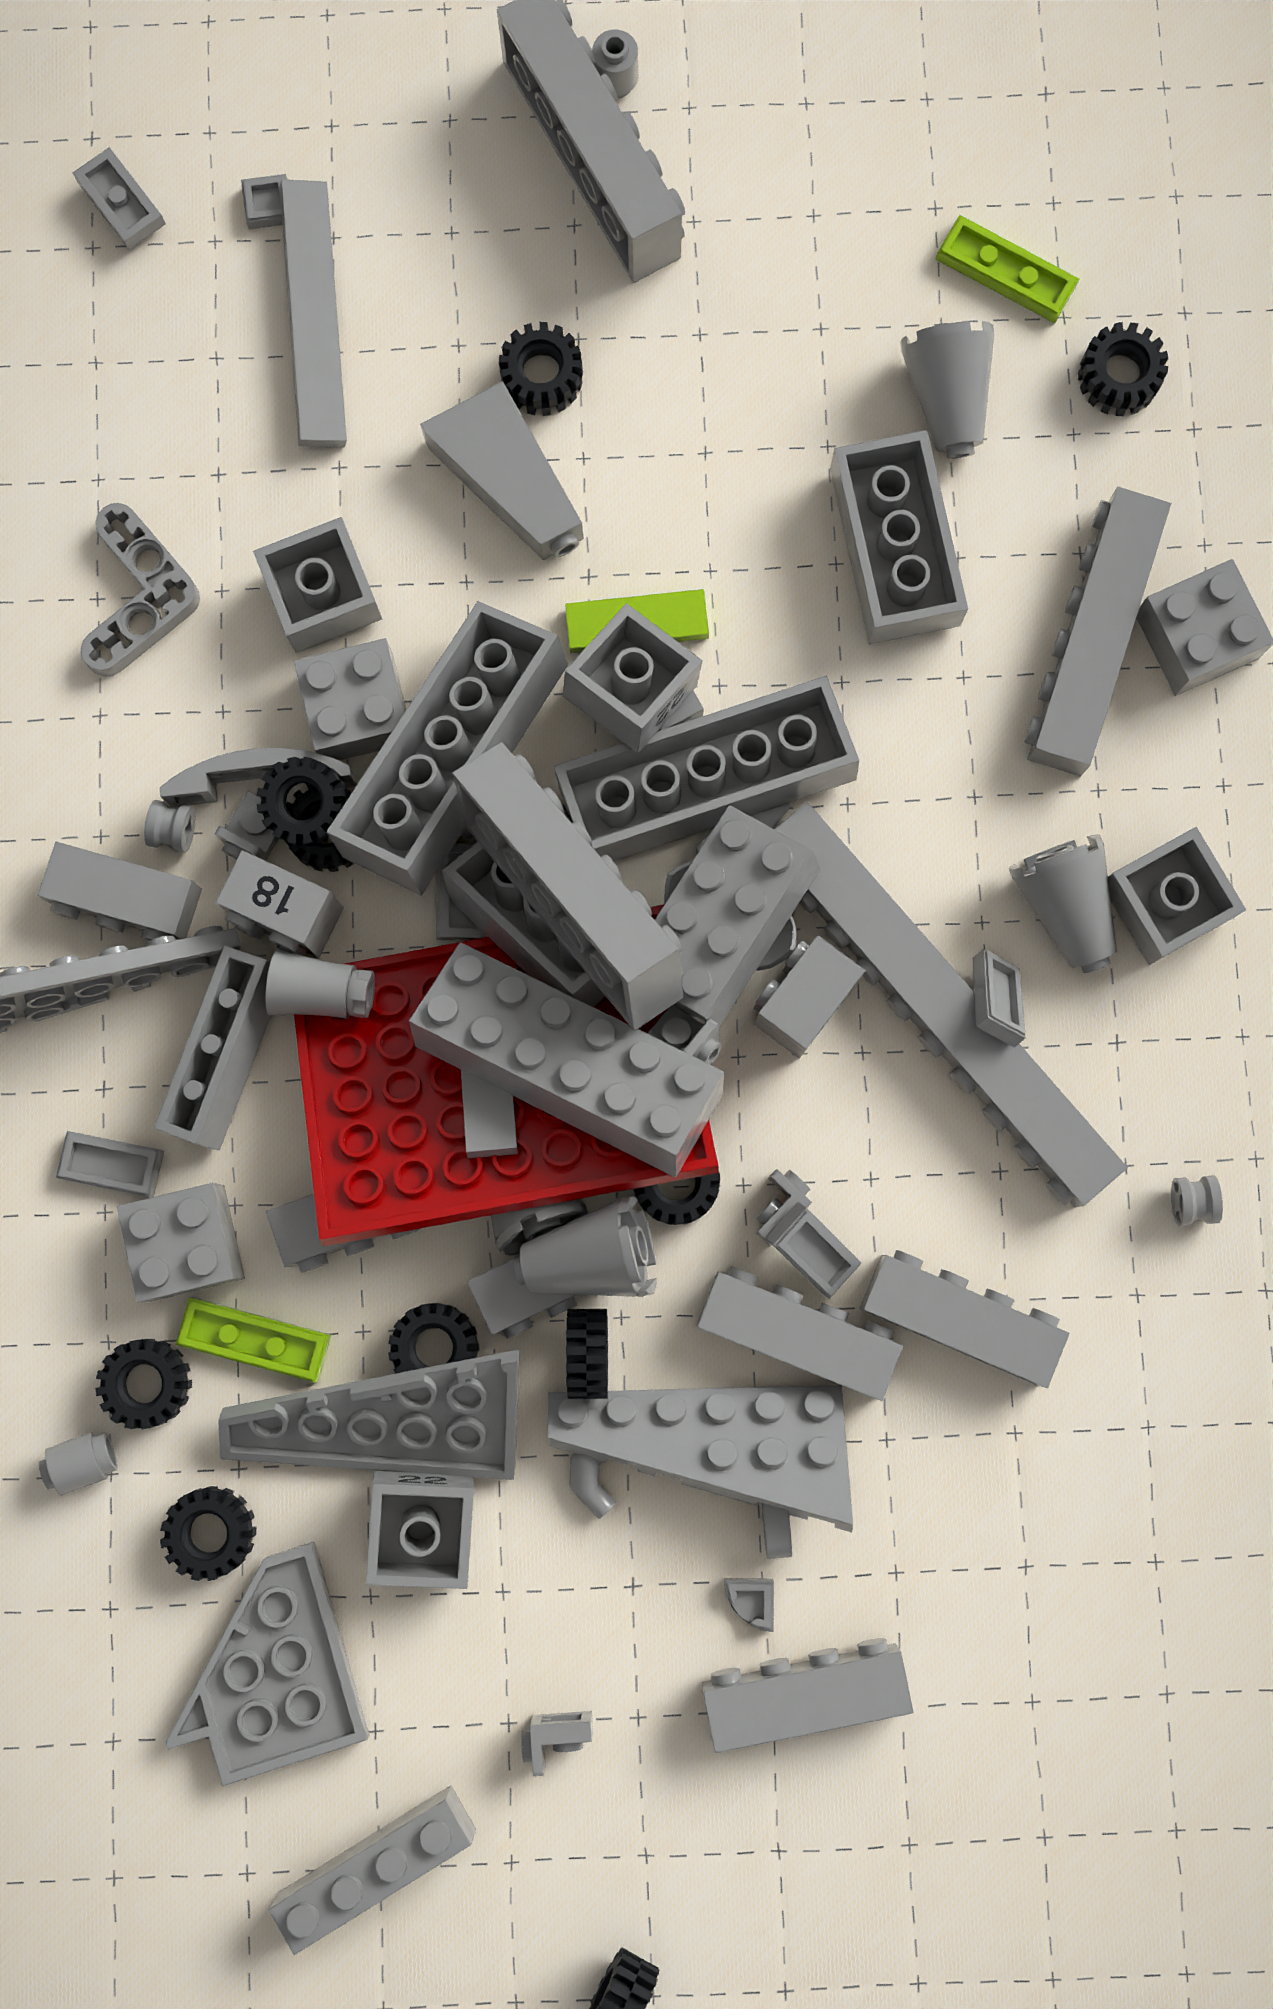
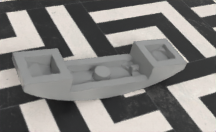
[159,748,357,807]

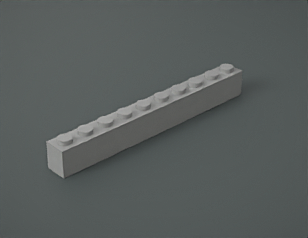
[775,802,1128,1208]

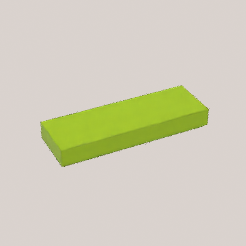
[935,215,1080,323]
[565,589,709,653]
[175,1297,331,1383]

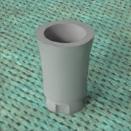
[265,948,375,1019]

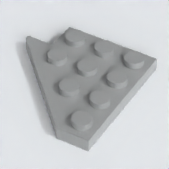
[166,1542,370,1786]

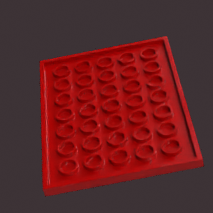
[294,904,719,1247]

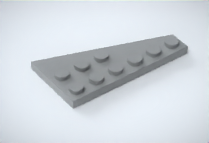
[0,926,241,1033]
[218,1349,519,1480]
[548,1385,853,1533]

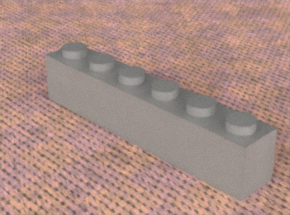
[1024,486,1171,777]

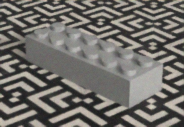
[497,0,685,283]
[327,601,568,896]
[554,675,860,861]
[452,742,685,1031]
[409,942,725,1178]

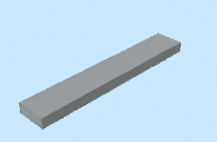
[280,179,347,447]

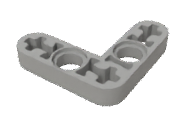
[81,503,200,677]

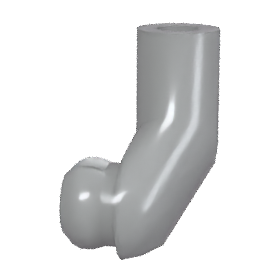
[570,1453,616,1519]

